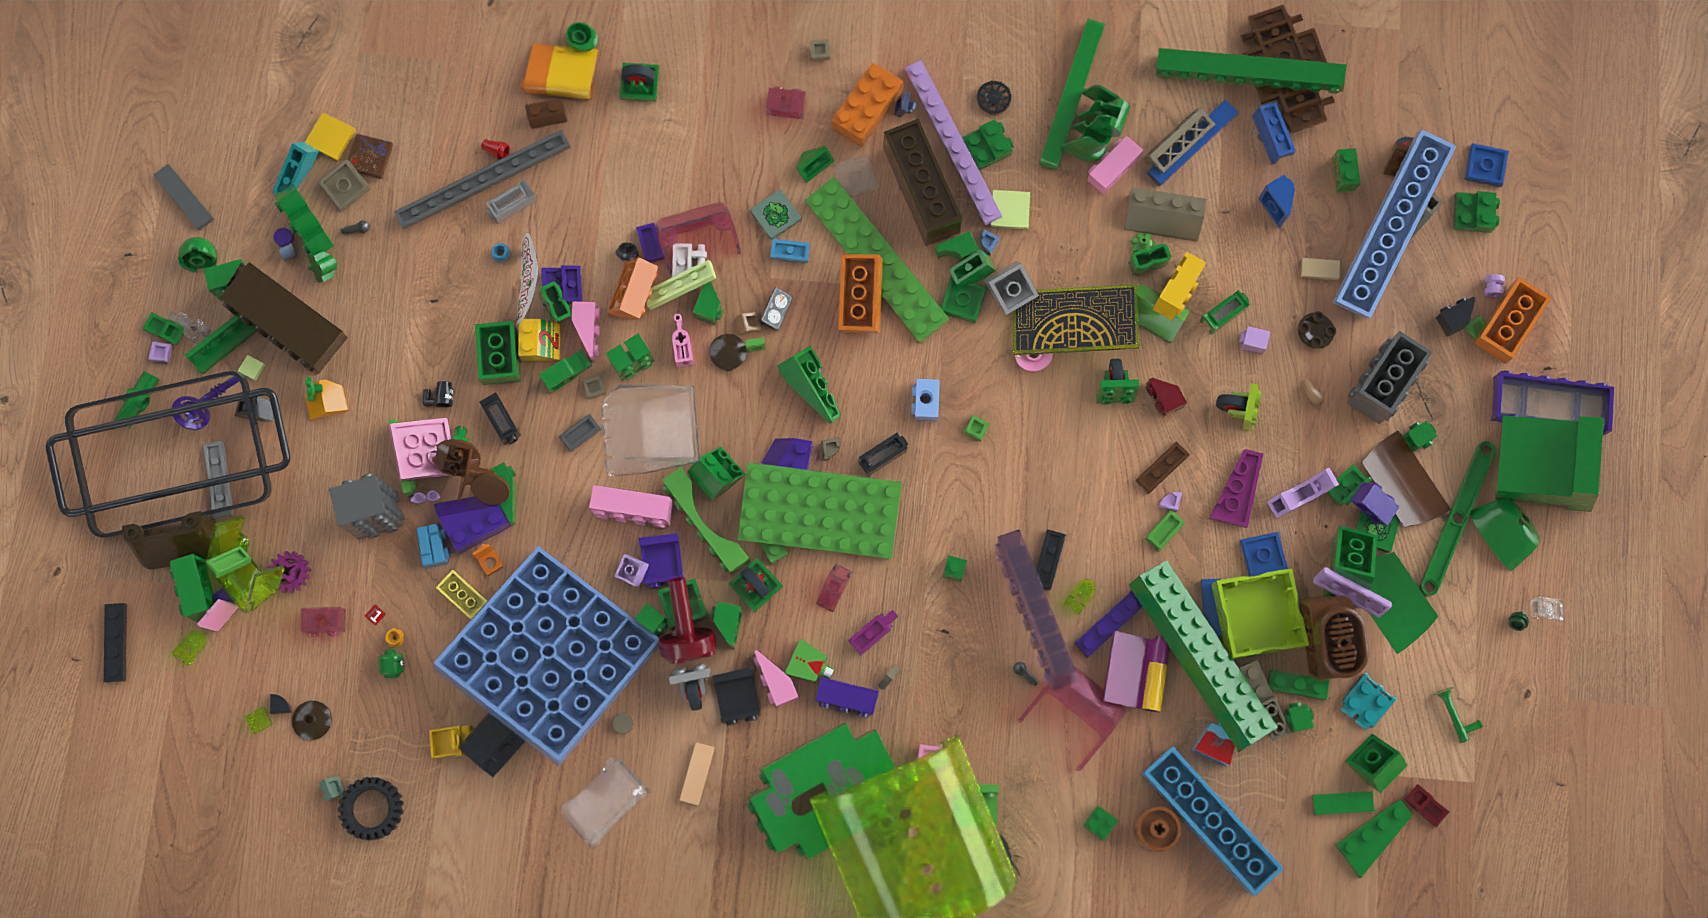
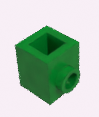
[1403,420,1437,452]
[1283,702,1314,733]

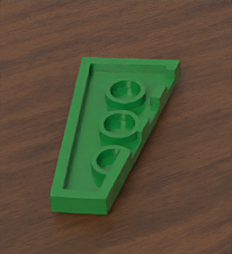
[1335,799,1412,878]

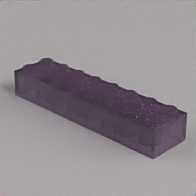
[995,529,1077,690]

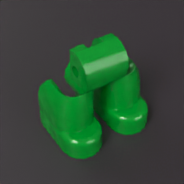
[1061,85,1130,163]

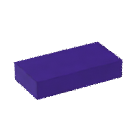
[636,223,664,263]

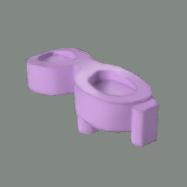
[410,490,441,504]

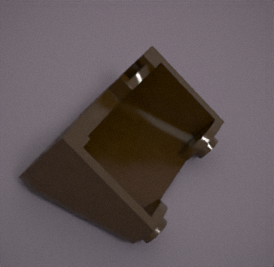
[122,511,219,569]

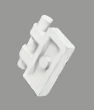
[672,244,707,277]

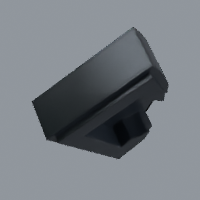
[270,694,292,714]

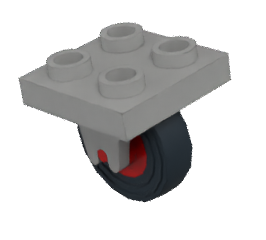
[669,664,711,711]

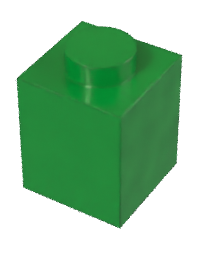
[942,555,967,582]

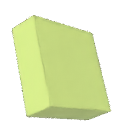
[238,355,265,381]

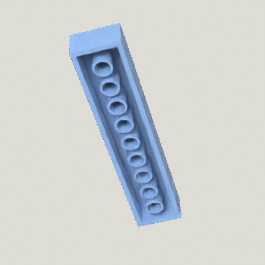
[1332,130,1456,319]

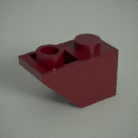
[1146,377,1187,417]

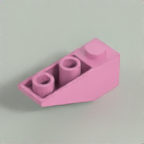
[572,302,601,362]
[753,650,799,707]

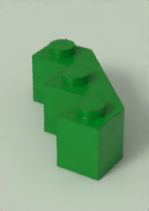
[274,184,334,254]

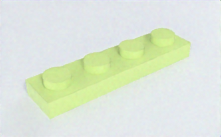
[646,260,716,310]

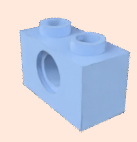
[911,379,940,421]

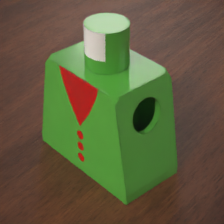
[785,639,834,683]

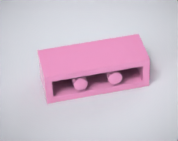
[1087,136,1143,195]

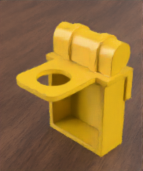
[429,725,473,758]

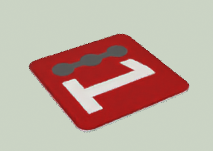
[365,605,386,625]

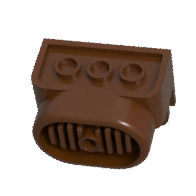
[1299,594,1369,681]

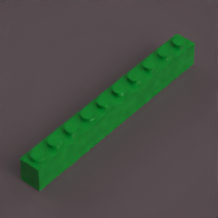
[1156,48,1347,94]

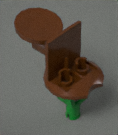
[432,426,510,505]

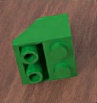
[687,446,746,500]

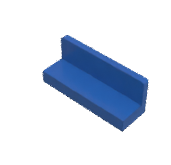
[1252,102,1296,164]

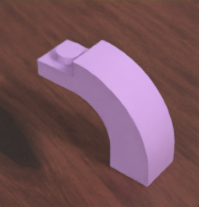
[1267,468,1339,519]

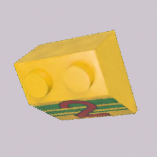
[518,319,560,362]

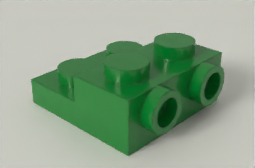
[962,119,1014,170]
[1454,191,1500,233]

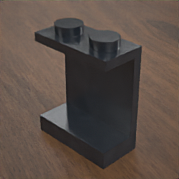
[712,668,761,726]

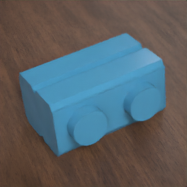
[416,524,451,568]

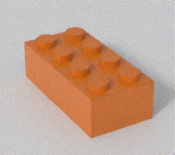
[831,62,903,147]
[838,254,883,333]
[1473,277,1552,364]

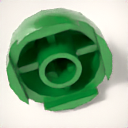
[178,237,217,272]

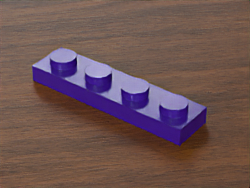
[1074,591,1143,658]

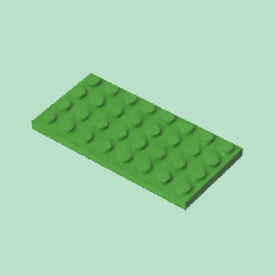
[738,462,902,559]

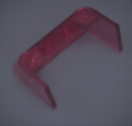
[656,202,741,274]

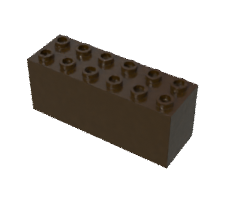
[883,118,962,246]
[220,262,347,373]

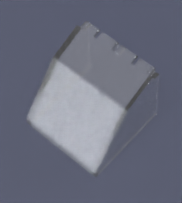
[602,385,700,477]

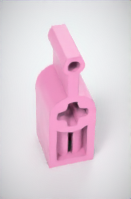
[672,314,694,367]

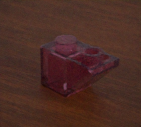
[816,564,853,612]

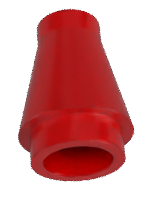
[481,139,510,160]

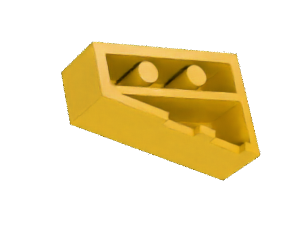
[1152,252,1206,320]

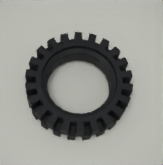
[338,777,404,840]

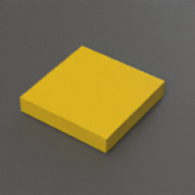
[305,112,356,161]

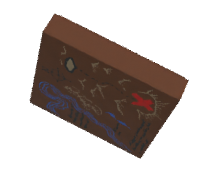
[348,133,393,178]

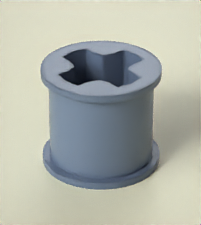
[278,243,297,261]

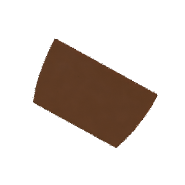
[1362,431,1451,527]

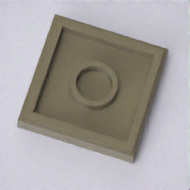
[318,159,371,212]

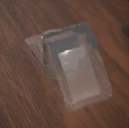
[1530,596,1563,621]

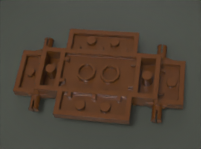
[1241,4,1335,134]

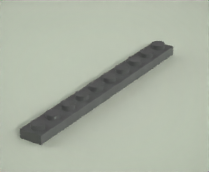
[394,130,571,230]

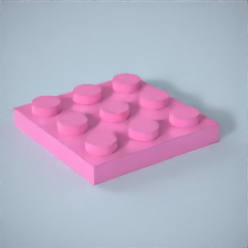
[389,418,451,481]

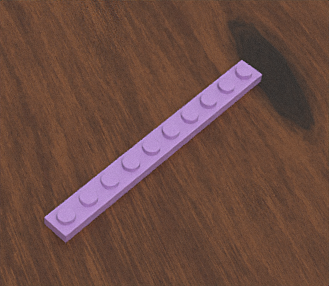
[905,60,1002,225]

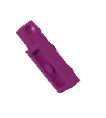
[848,610,898,655]

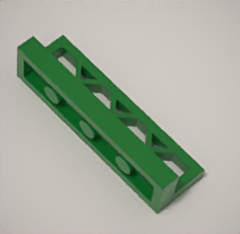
[184,313,257,375]

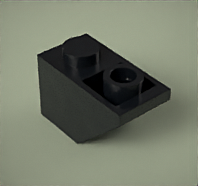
[1436,296,1476,337]

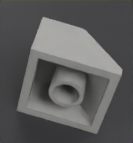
[984,261,1039,315]

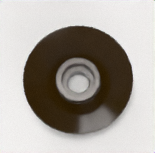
[292,701,332,740]

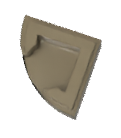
[821,437,840,460]
[878,664,901,690]

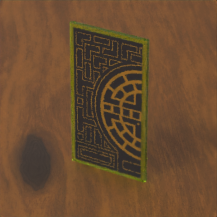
[1012,284,1140,355]

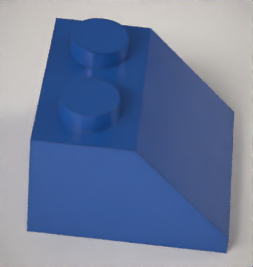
[1258,174,1295,228]

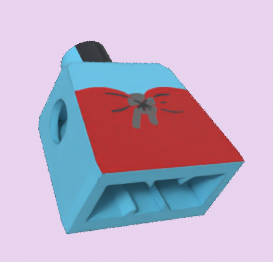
[1192,723,1235,767]

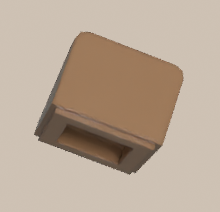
[736,312,762,335]

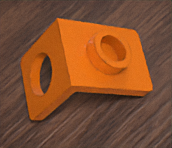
[472,544,503,575]

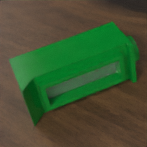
[1199,290,1250,335]

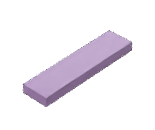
[1313,567,1392,618]

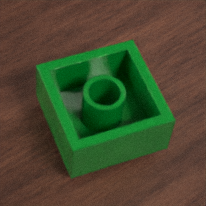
[1083,805,1119,841]

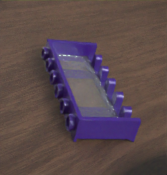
[1491,371,1614,435]

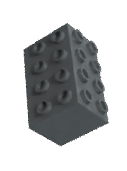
[1347,331,1432,424]
[329,474,404,540]

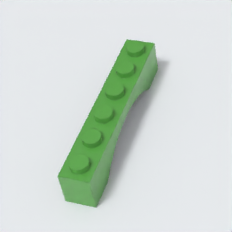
[662,467,750,575]

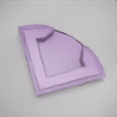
[1158,492,1182,512]

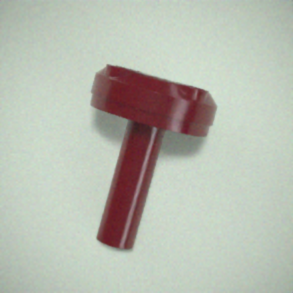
[659,577,717,664]

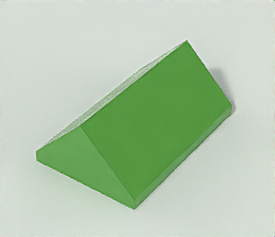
[1134,284,1190,343]

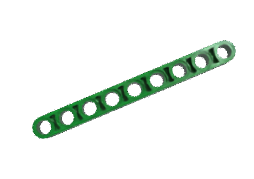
[1039,18,1105,170]

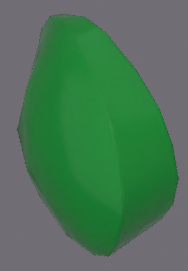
[565,22,598,52]

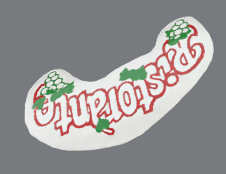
[516,233,538,326]

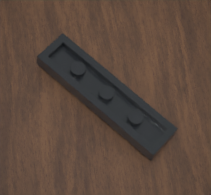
[103,603,127,683]

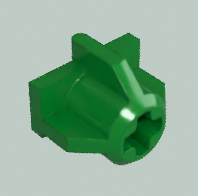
[307,251,337,282]

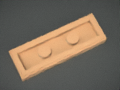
[680,742,715,806]

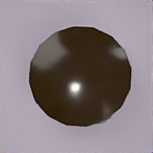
[1298,311,1336,349]
[709,334,747,371]

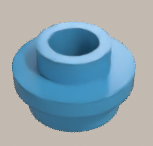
[491,243,510,262]

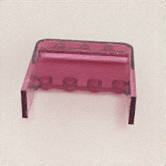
[1017,663,1125,772]

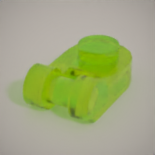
[1063,579,1096,615]
[172,630,207,666]

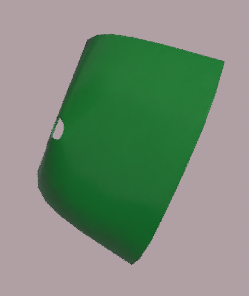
[1470,498,1540,571]

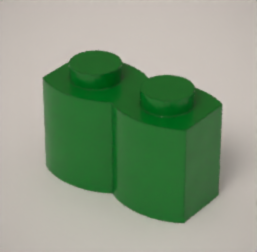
[1129,244,1172,275]
[538,281,571,322]

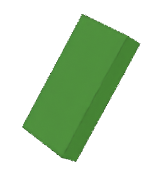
[1145,510,1186,551]
[206,546,252,578]

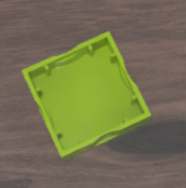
[1211,568,1309,660]

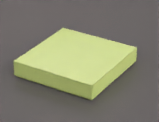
[991,190,1030,230]

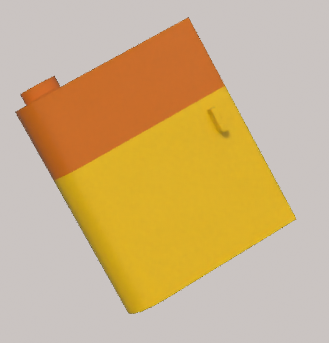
[521,44,598,99]

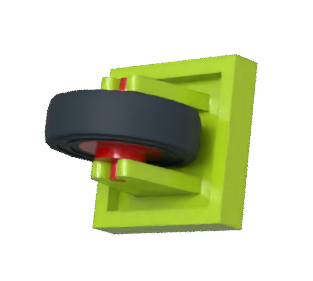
[1216,383,1262,431]

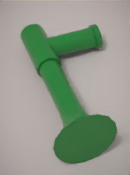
[1433,687,1483,743]

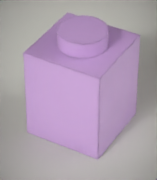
[1239,326,1270,354]

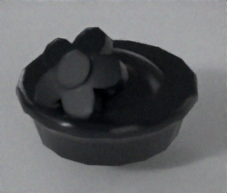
[616,243,639,261]

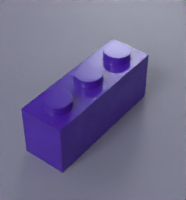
[816,677,879,718]

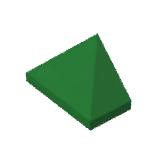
[796,146,835,183]

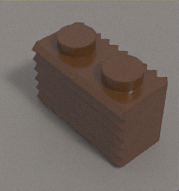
[525,97,568,129]

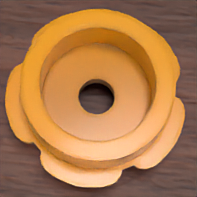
[385,628,404,647]

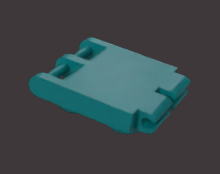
[1340,672,1397,730]

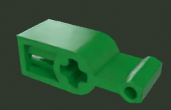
[539,349,592,394]

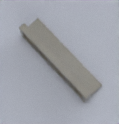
[1143,108,1215,173]

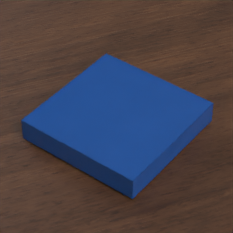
[1465,143,1509,187]
[1240,532,1288,577]

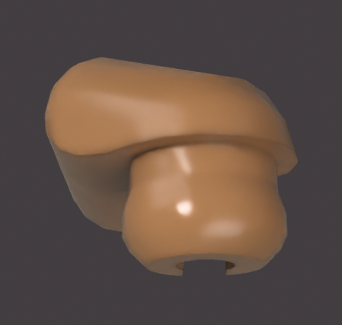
[1301,379,1323,406]

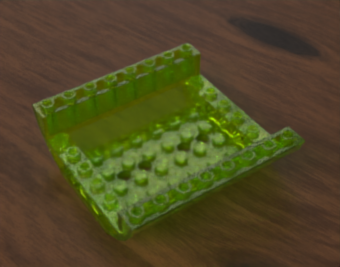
[809,734,1017,918]

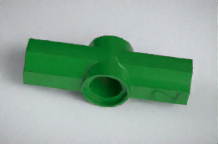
[114,371,160,429]

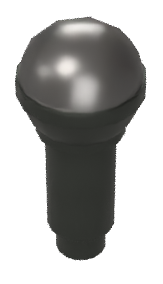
[341,220,370,234]
[1013,662,1039,686]

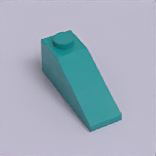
[272,142,319,194]

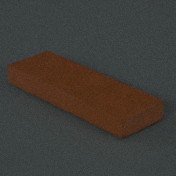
[1135,441,1190,495]

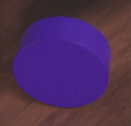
[274,228,294,247]

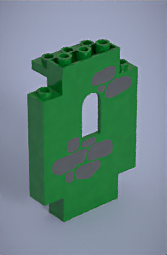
[747,723,903,860]

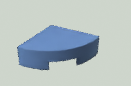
[981,229,1000,255]

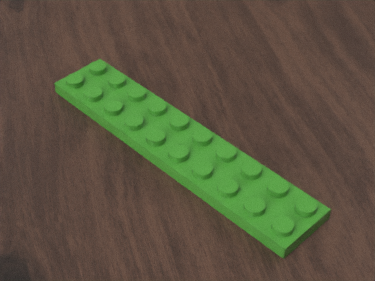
[805,177,950,343]

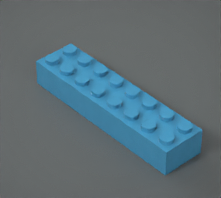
[1141,746,1284,896]

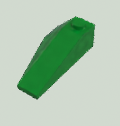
[777,345,841,423]

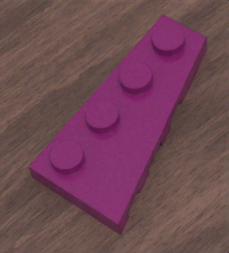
[1209,449,1263,528]

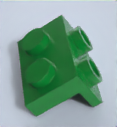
[1327,464,1372,507]

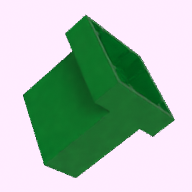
[1495,416,1604,512]

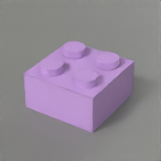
[615,554,649,587]

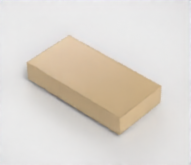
[1301,258,1340,280]

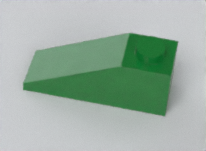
[490,462,516,526]

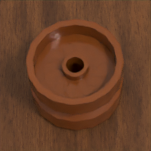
[1133,807,1181,852]

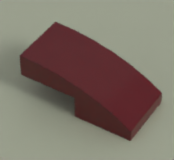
[1405,784,1449,828]

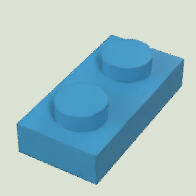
[770,239,810,263]

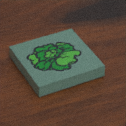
[750,189,802,240]

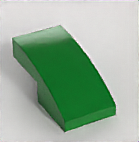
[142,312,186,345]

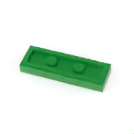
[1312,791,1375,815]

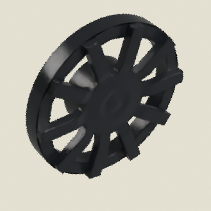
[977,80,1011,114]

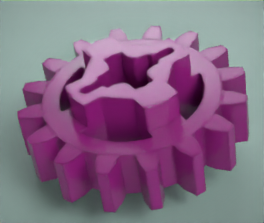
[267,551,311,594]

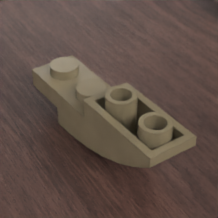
[1238,659,1291,741]

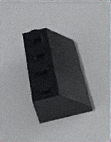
[458,713,525,778]

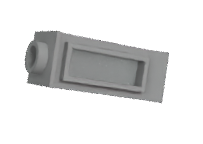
[486,179,537,223]

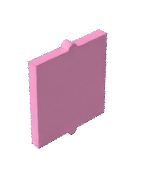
[198,599,239,631]

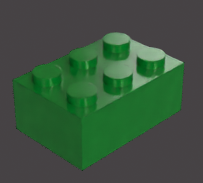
[475,321,521,385]
[1330,526,1377,590]
[169,554,216,622]

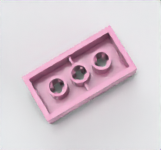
[589,485,674,529]

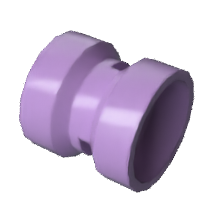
[1484,274,1505,298]

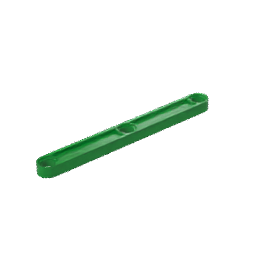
[1419,441,1496,597]

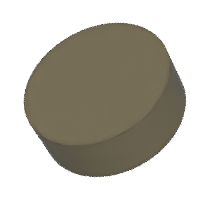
[613,714,633,734]

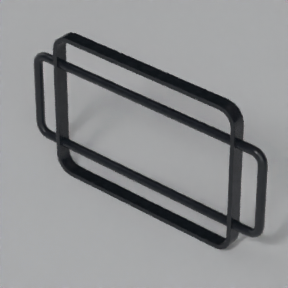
[46,371,291,538]

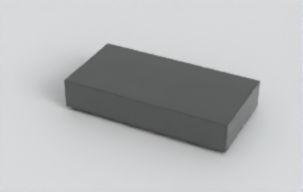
[559,414,602,452]

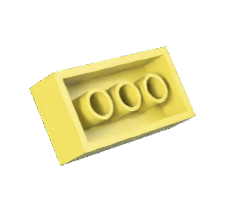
[436,570,488,620]

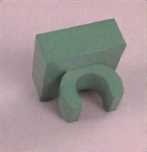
[318,776,345,801]

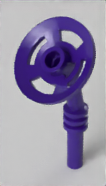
[172,372,240,430]

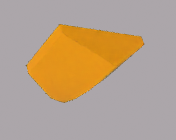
[305,380,348,421]

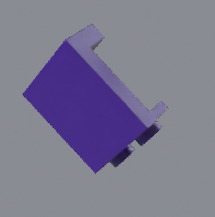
[639,533,683,589]

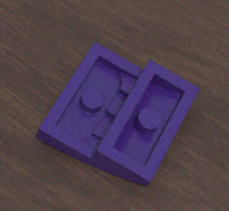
[541,265,582,306]

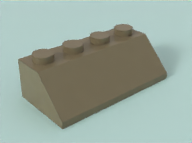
[1124,187,1206,241]

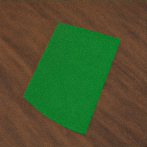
[1369,552,1438,654]

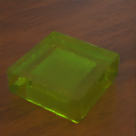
[245,707,273,734]

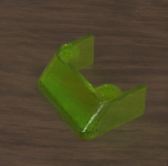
[207,516,284,613]

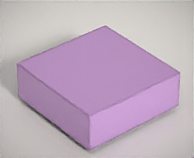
[148,342,173,364]

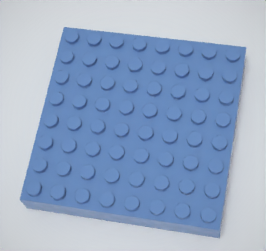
[433,546,660,767]

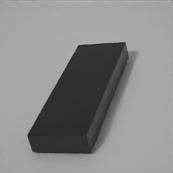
[1032,529,1066,591]

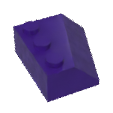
[761,438,813,470]
[434,496,511,554]

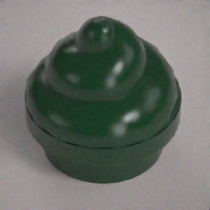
[1509,611,1529,631]

